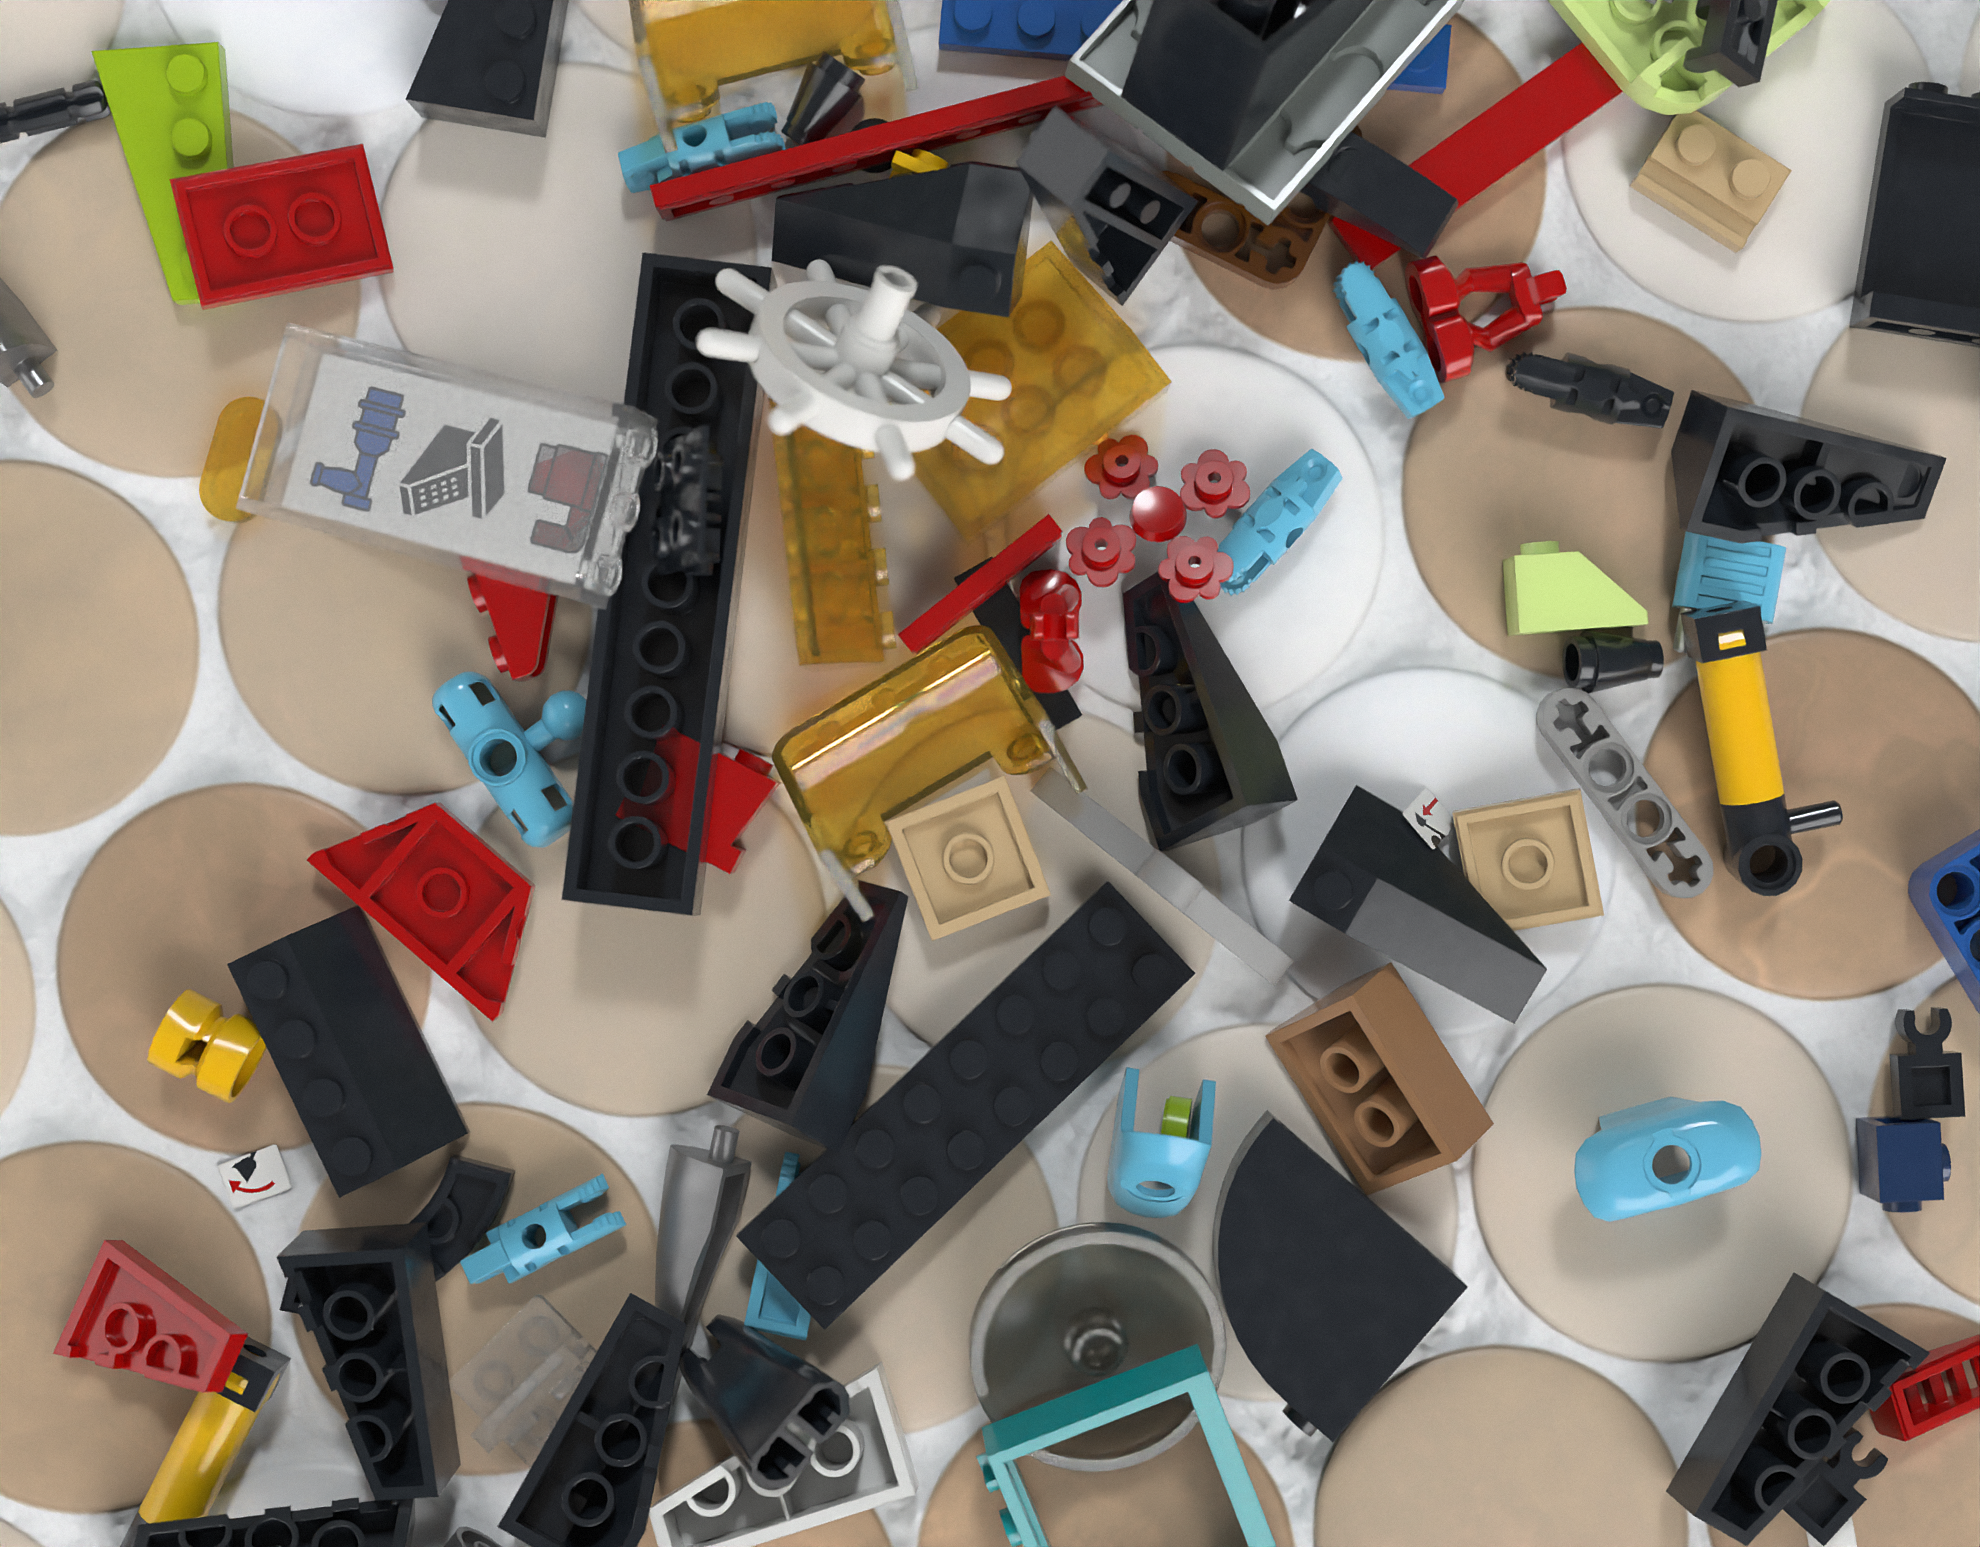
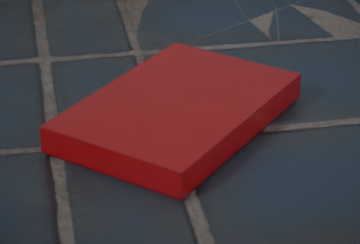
[170,144,394,310]

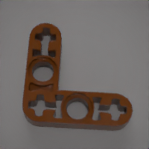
[1162,125,1362,290]

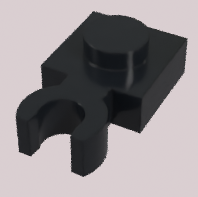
[1889,1007,1966,1120]
[1783,1427,1888,1546]

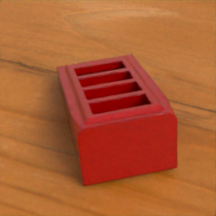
[1869,1334,1980,1442]

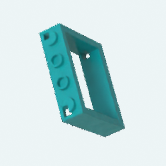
[976,1343,1277,1547]

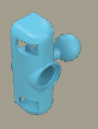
[432,671,586,848]

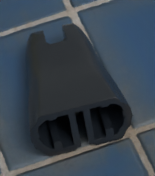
[679,1314,850,1490]

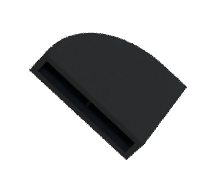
[1213,1110,1468,1442]

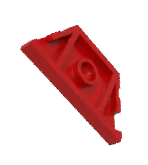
[307,802,536,1022]

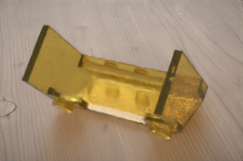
[629,0,919,153]
[772,625,1088,922]

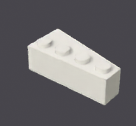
[649,1361,919,1547]

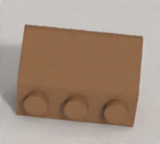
[1265,962,1494,1196]

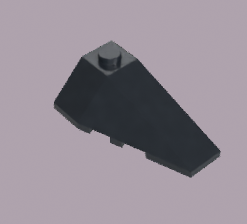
[771,161,1033,318]
[1123,571,1298,852]
[707,880,909,1153]

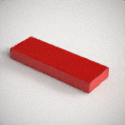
[897,514,1063,655]

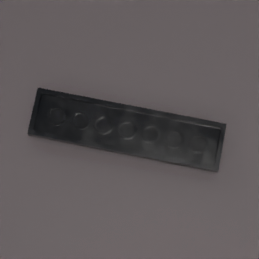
[736,881,1196,1330]

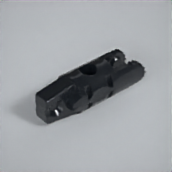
[1506,352,1674,428]

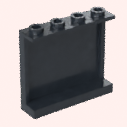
[1849,82,1980,348]

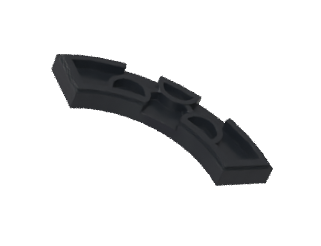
[280,1154,515,1314]

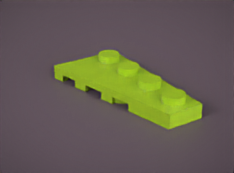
[91,42,234,305]

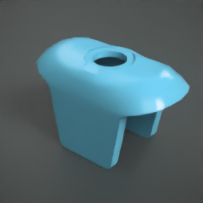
[1107,1067,1216,1218]
[1574,1097,1762,1222]

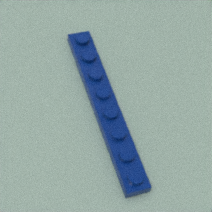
[938,0,1452,94]

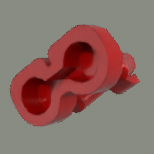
[1405,255,1567,383]
[1019,569,1084,694]

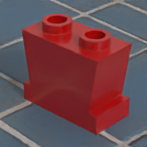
[615,724,781,874]

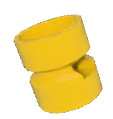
[147,989,267,1103]

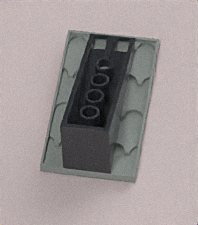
[1065,0,1464,225]

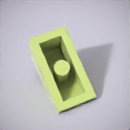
[1502,541,1648,636]

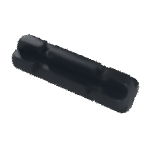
[0,80,111,144]

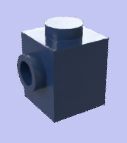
[1856,1116,1951,1213]

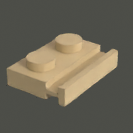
[1629,110,1792,253]

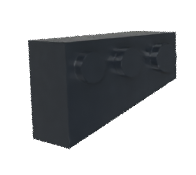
[1015,106,1198,306]

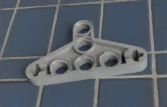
[1031,767,1294,985]

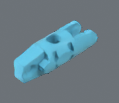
[618,102,786,193]
[1333,261,1445,419]
[1218,449,1343,596]
[460,1173,626,1284]

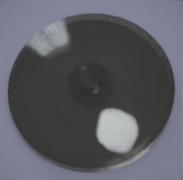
[968,1222,1227,1472]

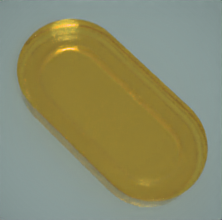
[199,397,286,523]

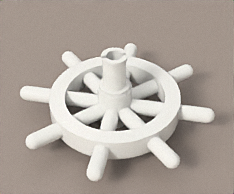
[697,259,1012,480]

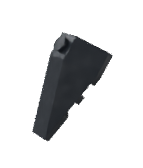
[1671,390,1947,544]
[1289,784,1547,1024]
[497,1293,687,1547]

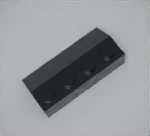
[227,905,470,1198]

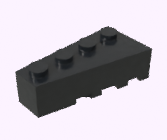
[406,0,568,138]
[276,1222,461,1500]
[133,1497,415,1547]

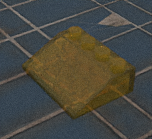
[888,241,1172,547]
[768,397,897,673]

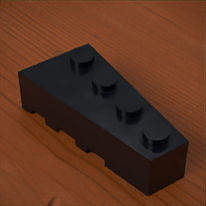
[1666,1273,1930,1546]

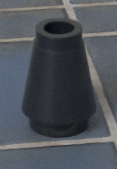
[781,51,866,145]
[1562,630,1664,694]

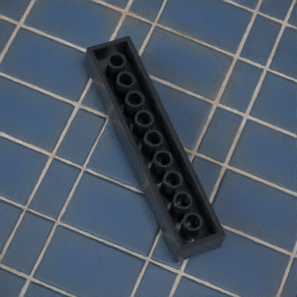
[561,252,778,916]

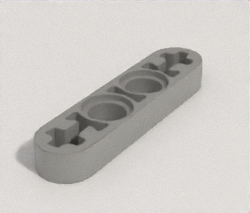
[1536,688,1714,898]

